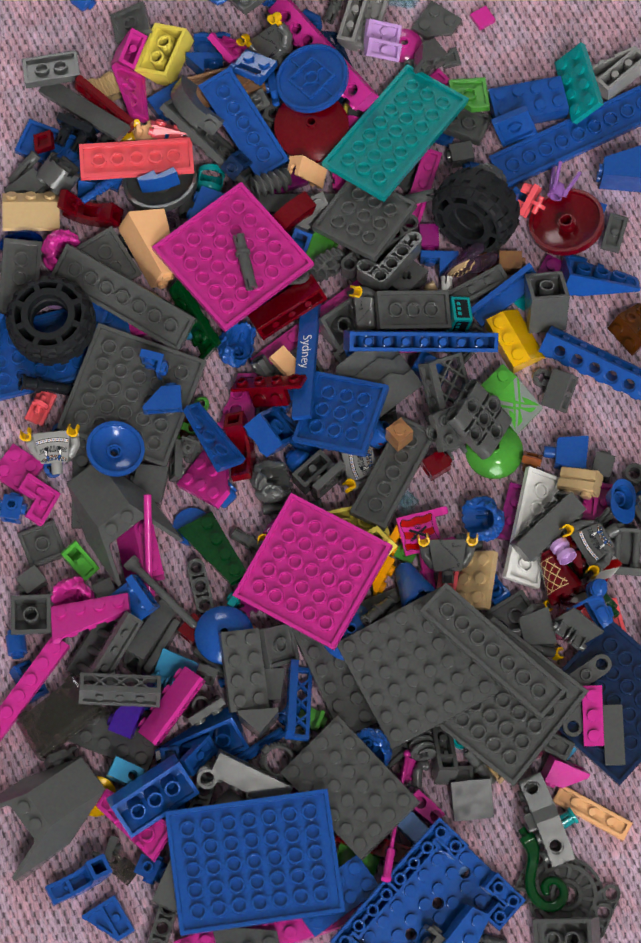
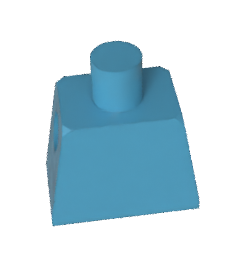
[105,756,145,786]

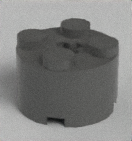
[36,152,81,196]

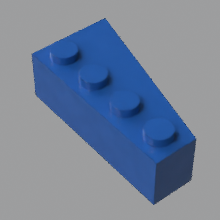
[442,904,491,943]

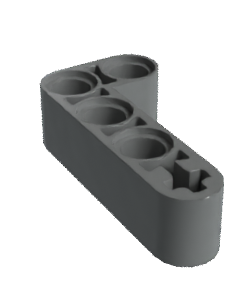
[356,231,422,291]

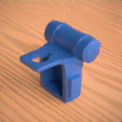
[565,579,615,629]

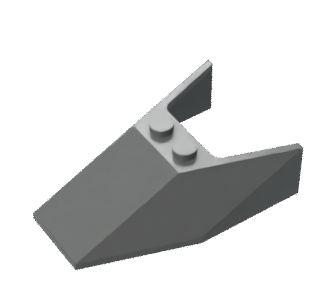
[67,464,184,587]
[0,757,106,881]

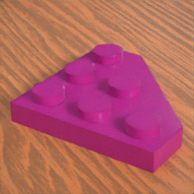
[177,450,230,509]

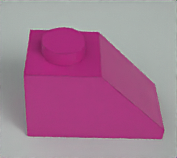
[111,28,148,70]
[541,754,590,788]

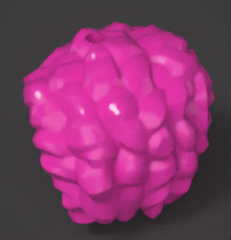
[41,229,81,271]
[51,576,95,606]

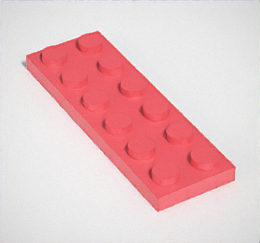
[79,137,194,181]

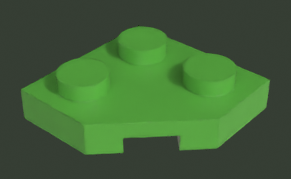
[449,77,490,112]

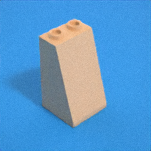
[118,209,175,289]

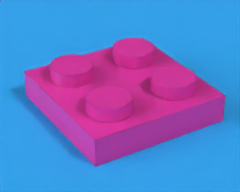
[0,443,44,496]

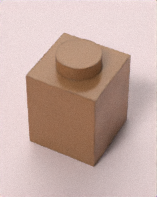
[498,251,525,275]
[385,417,414,452]

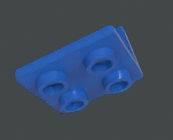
[109,574,160,620]

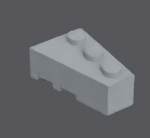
[592,46,641,101]

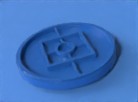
[276,44,349,113]

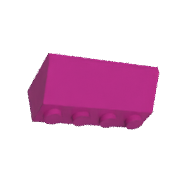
[117,519,165,584]
[138,666,206,747]

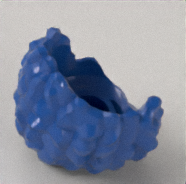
[217,321,256,368]
[461,496,505,542]
[357,728,392,766]

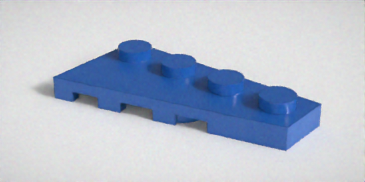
[183,402,246,473]

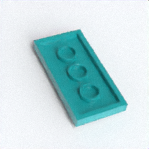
[554,42,604,124]

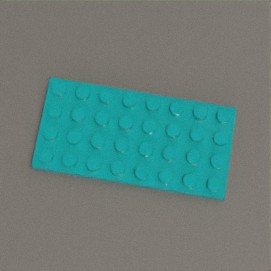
[322,64,469,202]

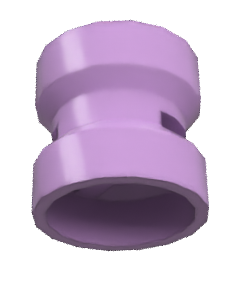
[550,537,577,565]

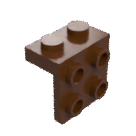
[607,303,641,356]

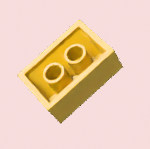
[484,309,545,373]

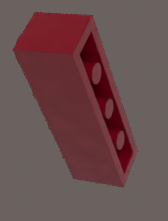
[248,274,327,340]

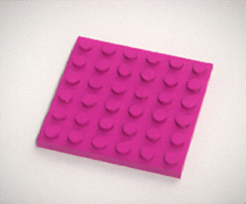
[152,182,314,332]
[233,493,393,651]

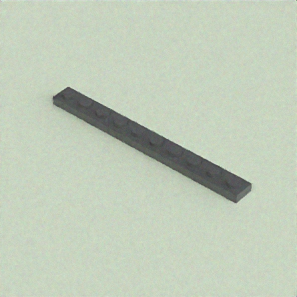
[333,264,508,364]

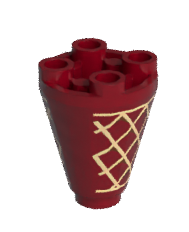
[539,550,585,606]

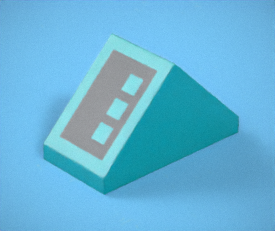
[447,296,473,331]

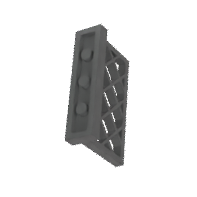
[418,352,469,414]

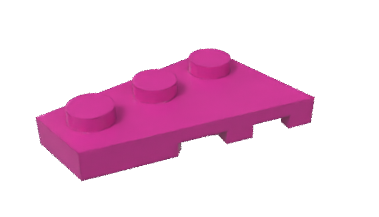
[111,62,149,123]

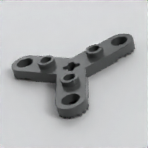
[562,654,612,737]

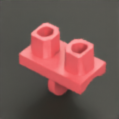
[518,183,546,219]
[25,391,57,427]

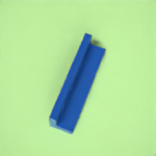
[471,263,536,327]
[284,659,312,742]

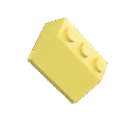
[134,23,194,86]

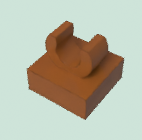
[521,451,543,471]

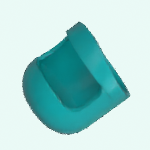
[196,164,226,192]

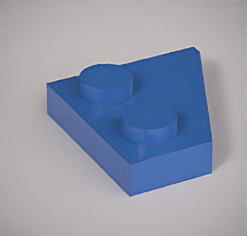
[81,895,136,941]

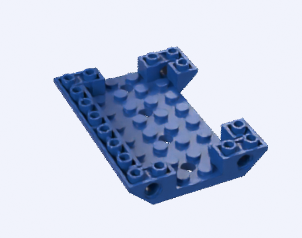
[329,817,526,943]

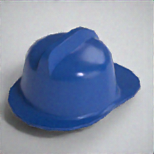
[606,479,636,524]

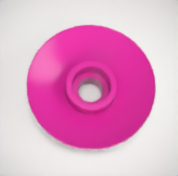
[399,29,422,63]

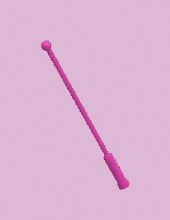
[381,750,411,882]

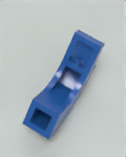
[44,853,113,906]

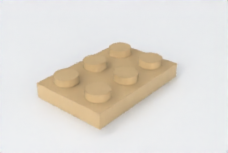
[456,551,498,610]

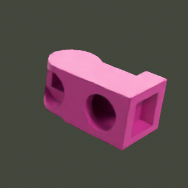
[413,789,445,825]

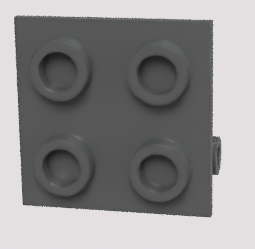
[551,607,604,651]

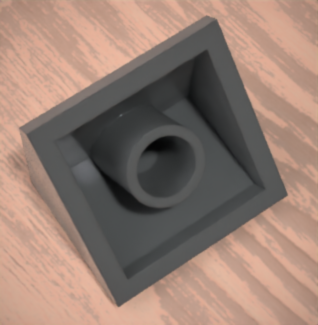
[319,298,353,351]
[238,708,279,740]

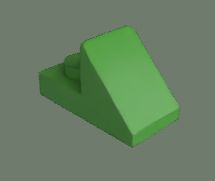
[60,540,100,582]

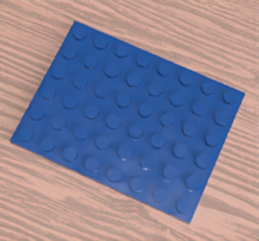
[165,789,345,936]

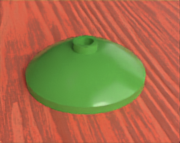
[465,427,523,479]

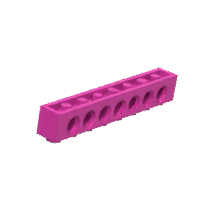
[268,0,379,112]

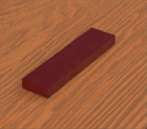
[75,75,134,133]

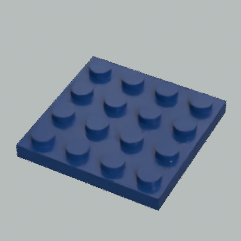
[292,371,389,457]

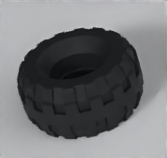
[432,167,520,254]
[6,275,96,366]

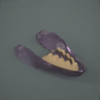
[442,242,497,278]

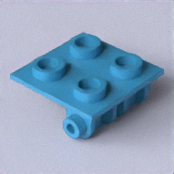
[151,648,199,689]

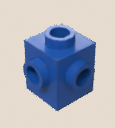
[0,492,28,524]
[134,853,168,885]

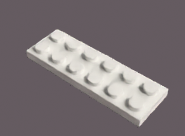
[502,466,560,590]

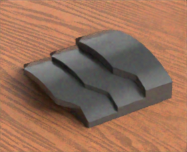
[335,351,423,418]

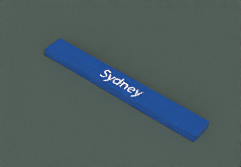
[291,304,321,421]

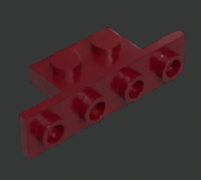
[230,374,307,407]

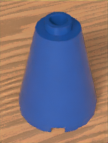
[395,562,436,607]

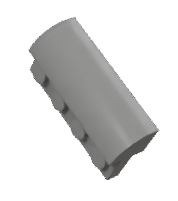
[337,0,390,52]

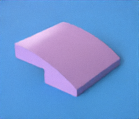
[364,19,402,62]

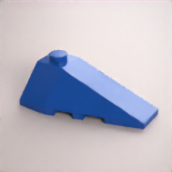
[561,255,641,296]
[160,707,250,759]

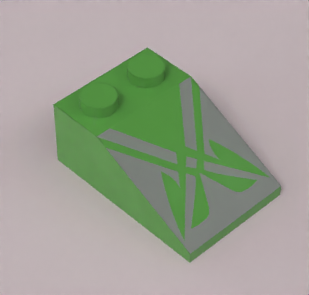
[482,364,543,434]

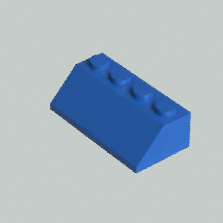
[106,754,200,839]

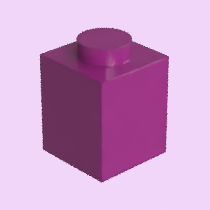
[418,224,439,251]

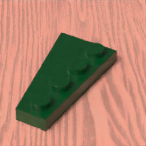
[169,280,221,360]
[177,511,246,586]

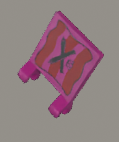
[395,506,455,556]

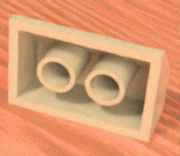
[2,191,60,231]

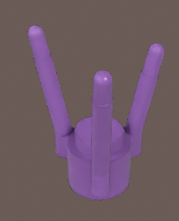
[547,161,581,201]

